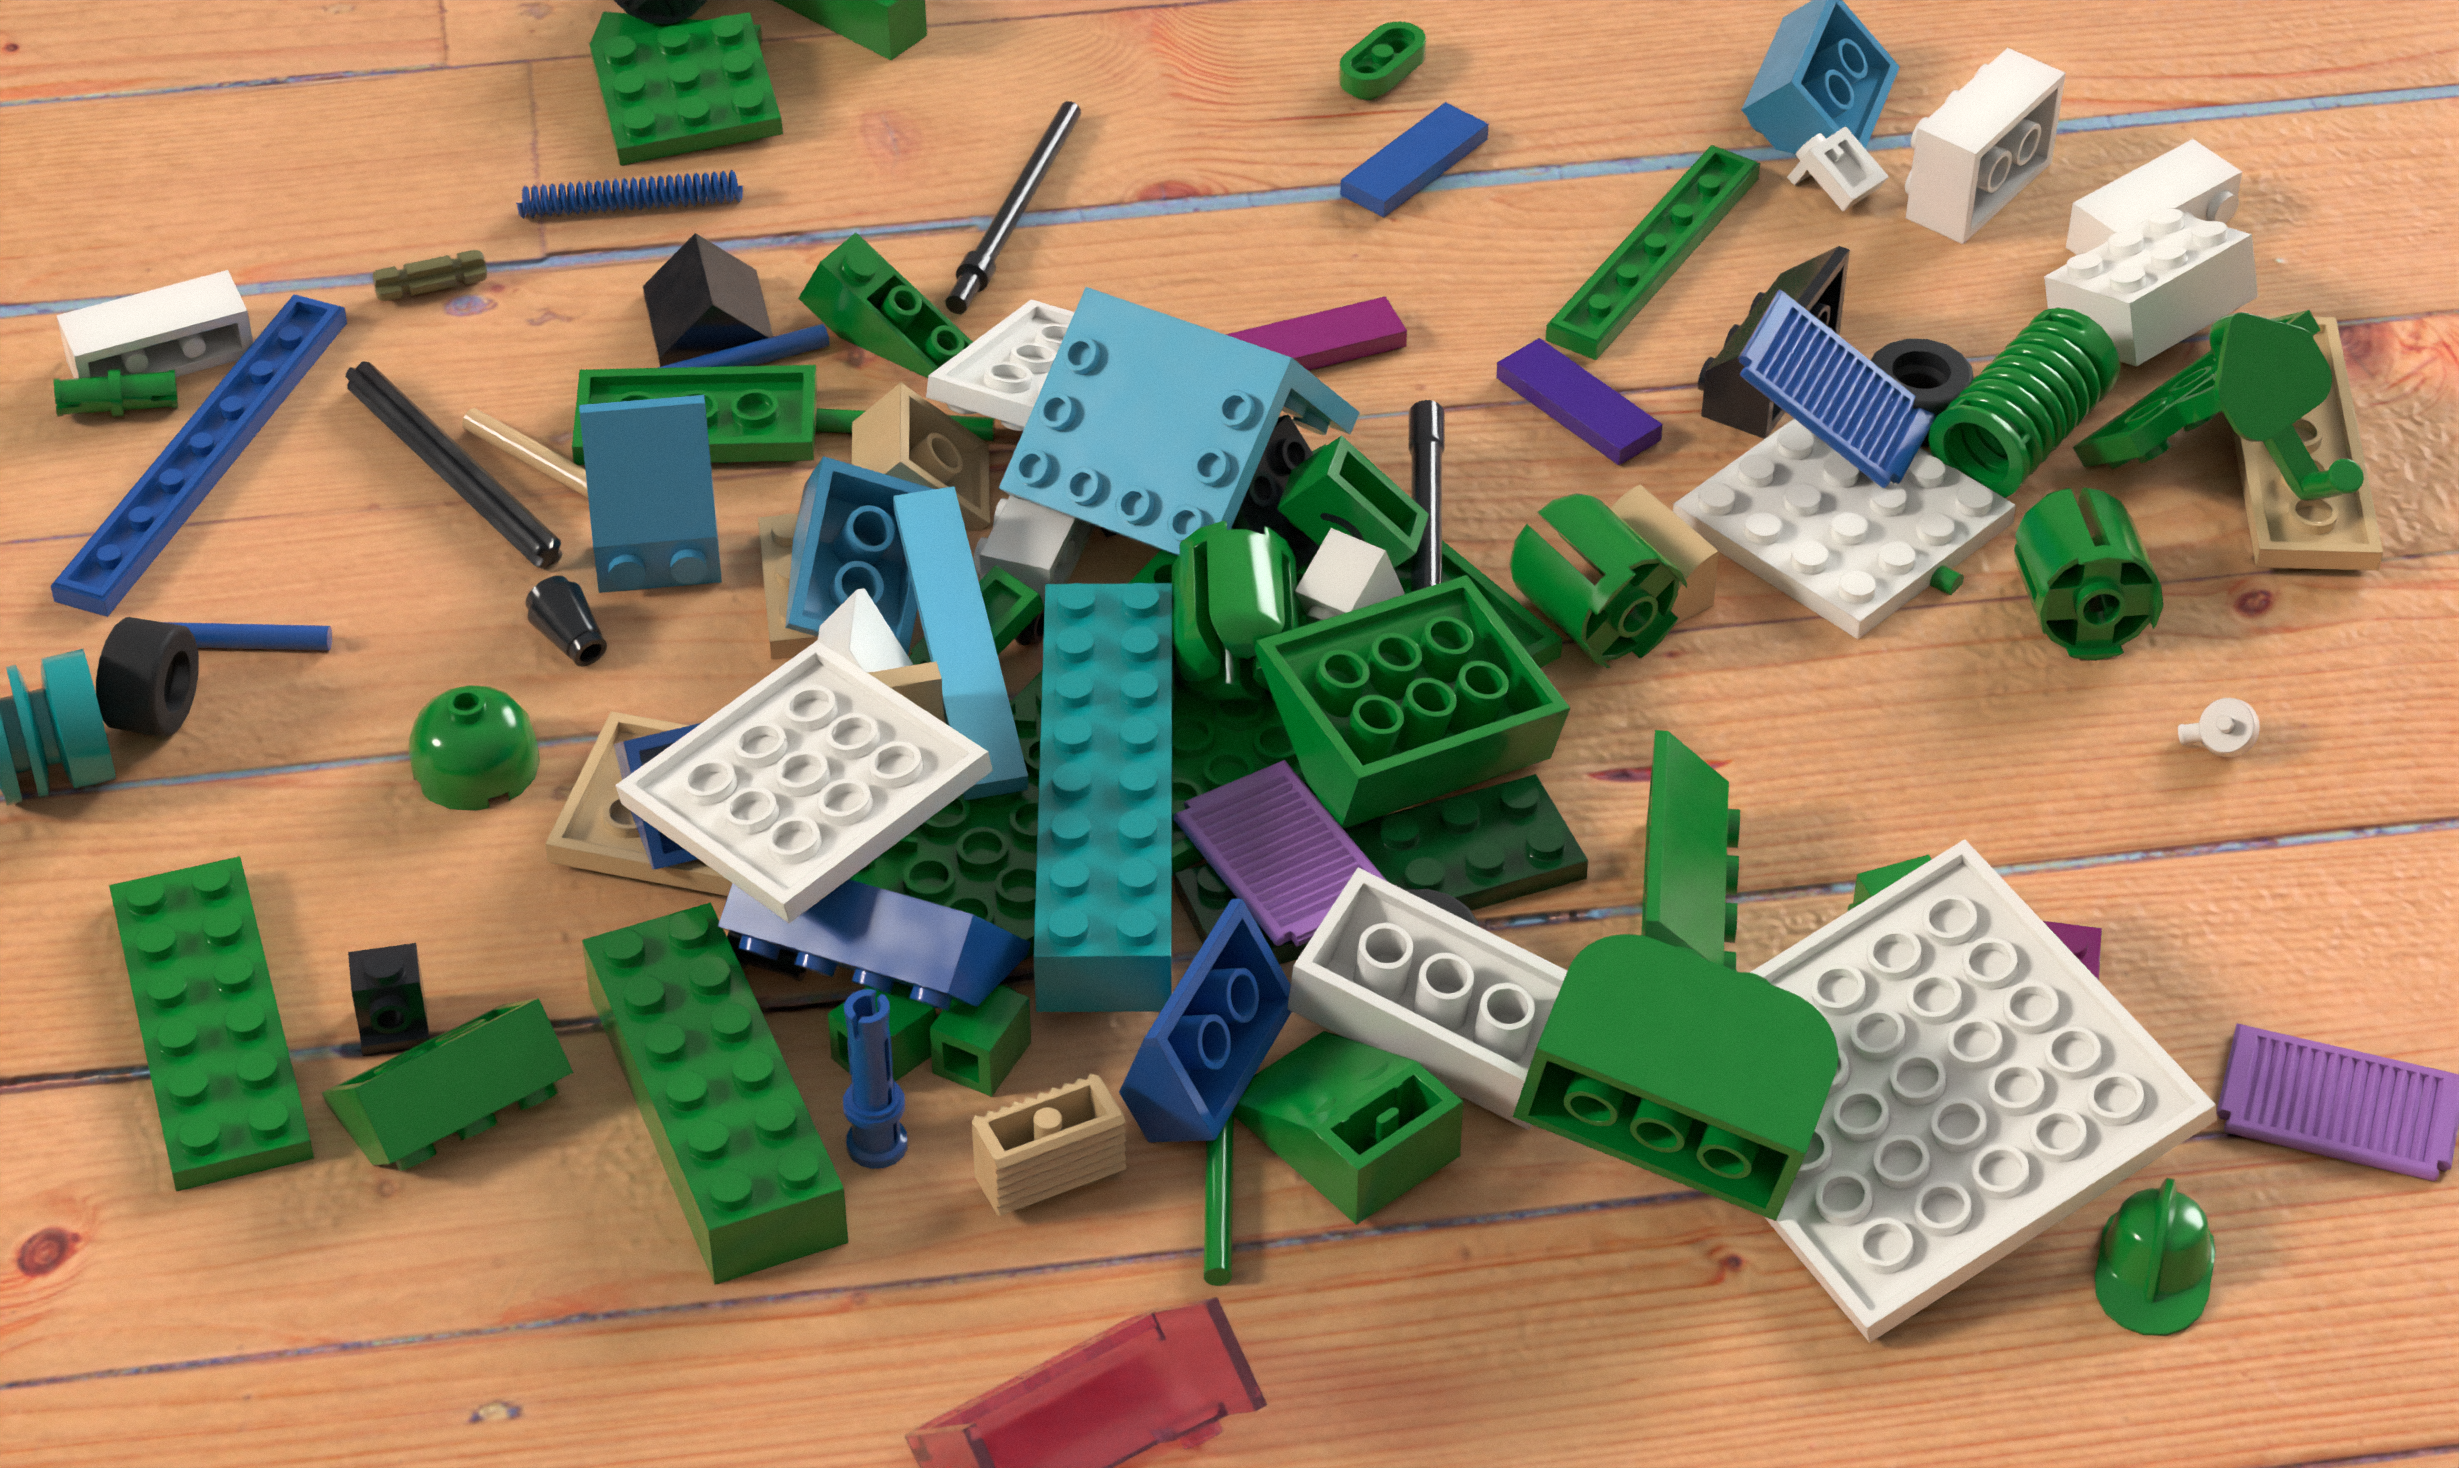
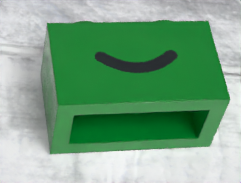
[1277,435,1429,568]

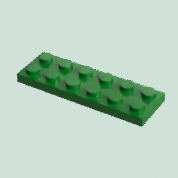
[109,856,314,1191]

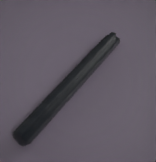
[345,361,563,569]

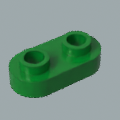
[1339,21,1426,100]

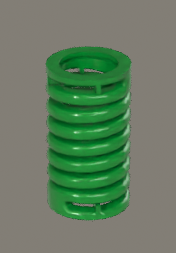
[1929,307,2121,498]

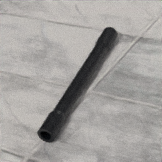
[1409,400,1445,592]

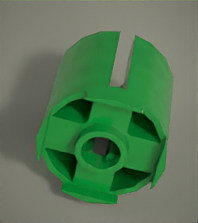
[2014,487,2164,660]
[1509,493,1687,668]
[1172,521,1299,704]

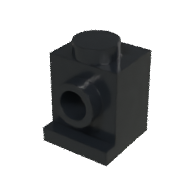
[348,943,430,1056]

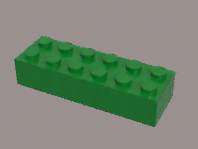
[582,902,849,1285]

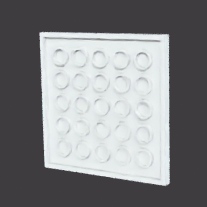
[1750,839,2217,1343]

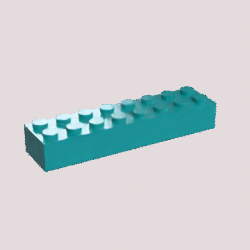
[1034,583,1173,1012]

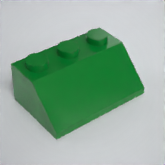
[321,998,574,1171]

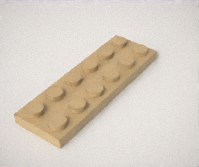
[2232,315,2383,571]

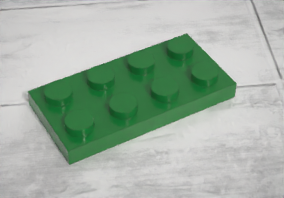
[572,365,817,465]

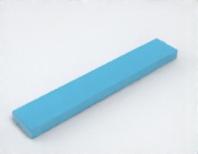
[893,486,1028,800]

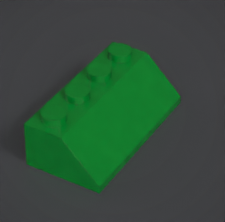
[1641,730,1740,971]

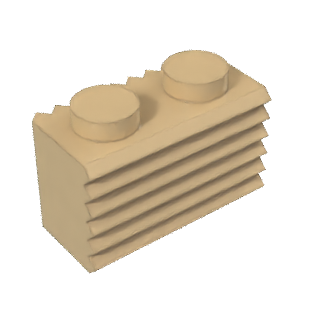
[972,1073,1127,1216]

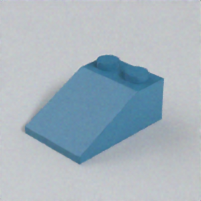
[579,395,722,593]
[785,456,934,655]

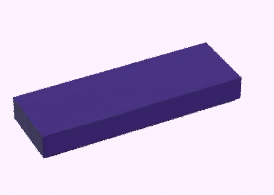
[1496,338,1663,465]

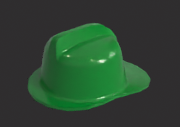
[2095,1178,2216,1336]

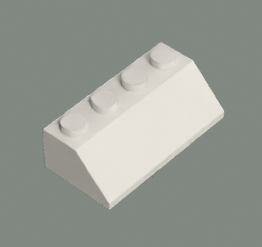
[1288,868,1567,1130]

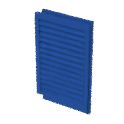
[1738,289,1936,488]

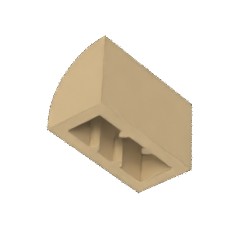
[1610,484,1719,626]

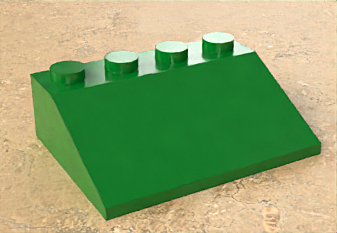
[1254,575,1570,829]

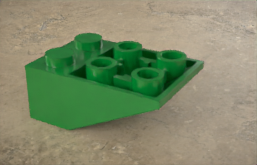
[1232,1031,1463,1225]

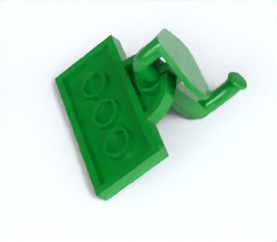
[2072,310,2364,501]

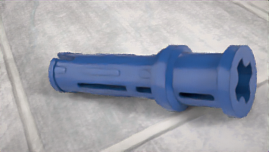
[843,989,908,1169]

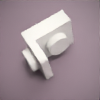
[1787,126,1889,212]

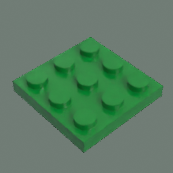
[589,12,783,165]

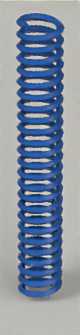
[516,170,743,219]

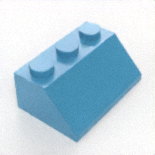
[1741,0,1900,154]

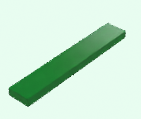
[1545,145,1760,360]

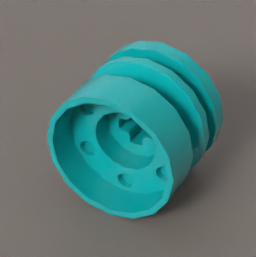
[0,649,116,806]

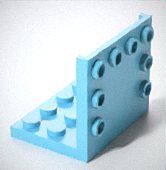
[999,287,1360,556]

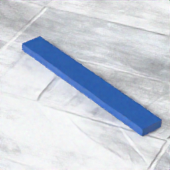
[51,294,347,617]

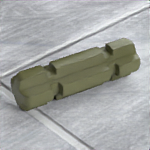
[372,250,487,301]

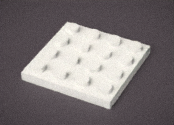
[926,299,1075,431]
[1673,419,2016,639]
[615,640,993,923]

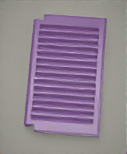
[1173,760,1388,946]
[2217,1024,2459,1181]

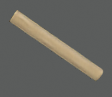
[462,408,588,498]

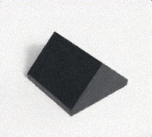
[643,233,774,367]

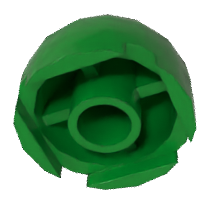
[409,685,540,811]

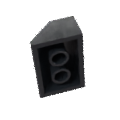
[1698,246,1850,439]

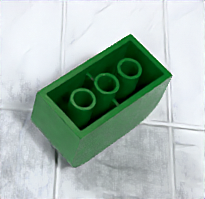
[1513,934,1838,1221]

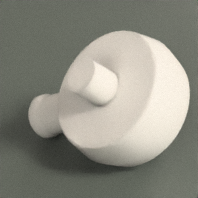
[2178,698,2259,757]

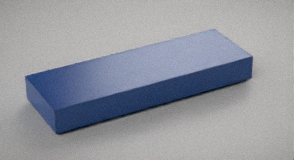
[1340,102,1489,218]

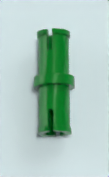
[54,369,178,417]

